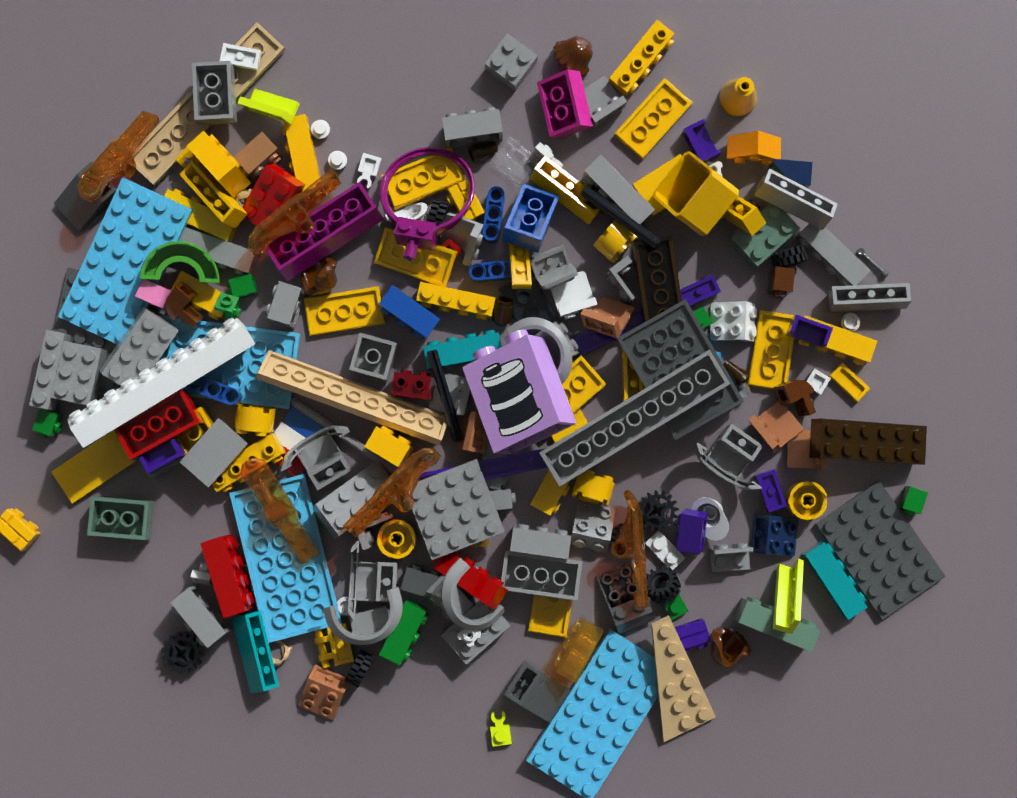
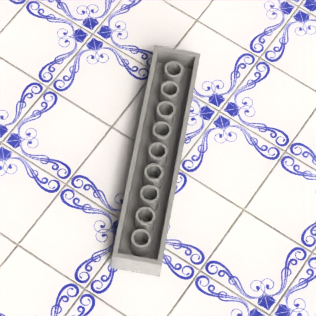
[539,350,730,486]

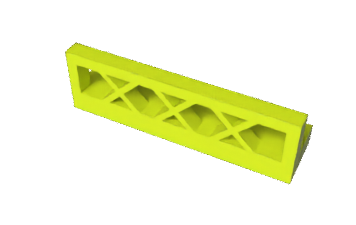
[773,559,804,634]

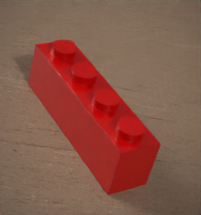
[431,550,508,610]

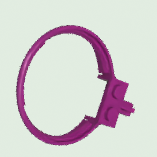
[380,147,475,261]

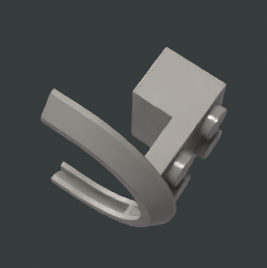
[507,317,579,384]
[693,423,763,490]
[280,426,351,490]
[347,541,397,620]
[426,558,505,630]
[323,587,403,645]

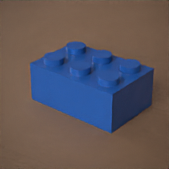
[502,184,559,253]
[378,285,440,339]

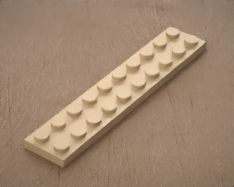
[126,22,285,186]
[256,350,447,446]

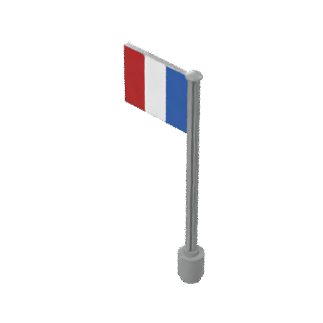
[274,397,409,477]

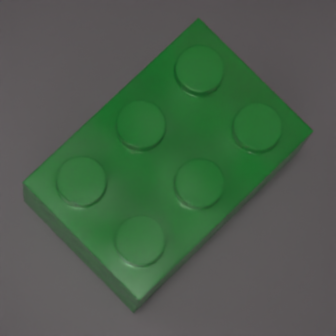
[379,599,429,665]

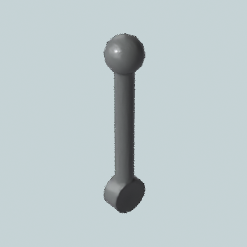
[857,248,888,278]

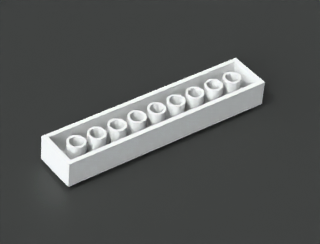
[67,318,255,448]

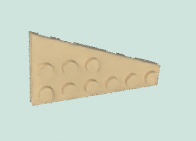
[651,615,716,742]

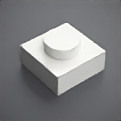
[806,368,831,395]

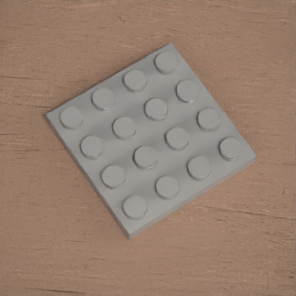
[404,459,505,560]

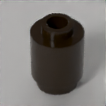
[492,296,514,326]

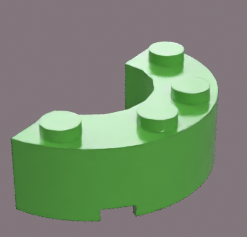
[139,241,219,283]

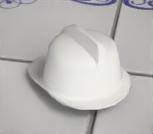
[385,203,428,222]
[692,497,729,541]

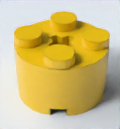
[593,221,637,264]
[234,404,276,436]
[571,470,615,507]
[785,481,827,520]
[377,519,417,559]

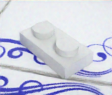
[220,43,262,71]
[645,531,685,570]

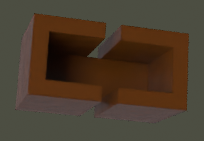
[767,267,795,299]

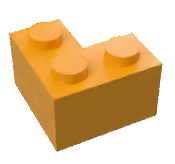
[727,131,781,165]

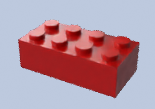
[114,388,204,460]
[200,534,256,618]

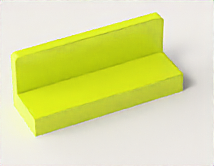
[238,89,300,124]

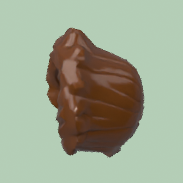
[553,36,593,76]
[301,257,337,296]
[710,627,751,668]

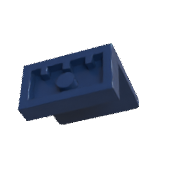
[751,514,798,556]

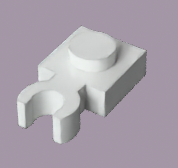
[533,142,563,168]
[357,153,382,189]

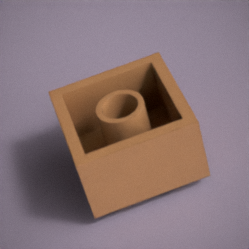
[234,132,283,181]

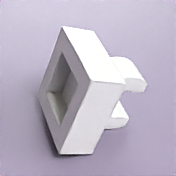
[190,563,212,586]

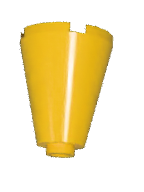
[719,77,757,117]

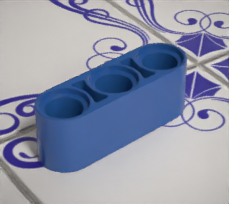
[483,186,505,243]
[469,260,511,283]
[187,376,243,406]

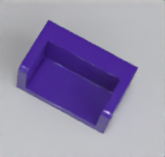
[682,119,721,163]
[786,315,833,348]
[139,438,186,474]
[753,469,787,512]

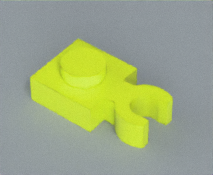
[490,711,512,747]

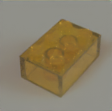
[553,616,604,683]

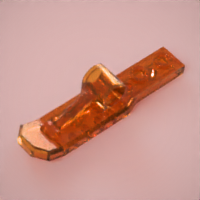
[77,111,160,202]
[248,168,341,256]
[343,448,441,538]
[240,458,319,564]
[611,490,649,608]

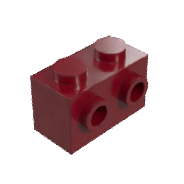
[391,369,435,401]

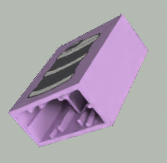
[462,330,577,455]

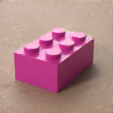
[537,69,593,138]

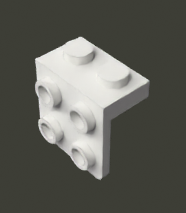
[551,271,597,320]
[710,301,757,342]

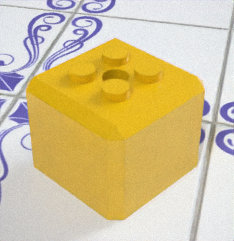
[653,151,739,236]

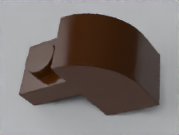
[166,281,204,328]
[774,380,816,416]

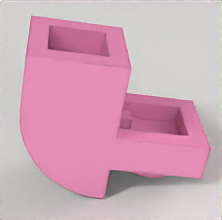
[135,279,171,309]

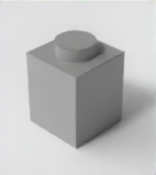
[489,489,516,510]

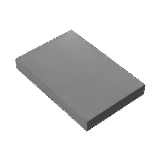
[180,418,248,488]

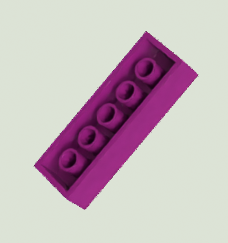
[263,182,384,281]

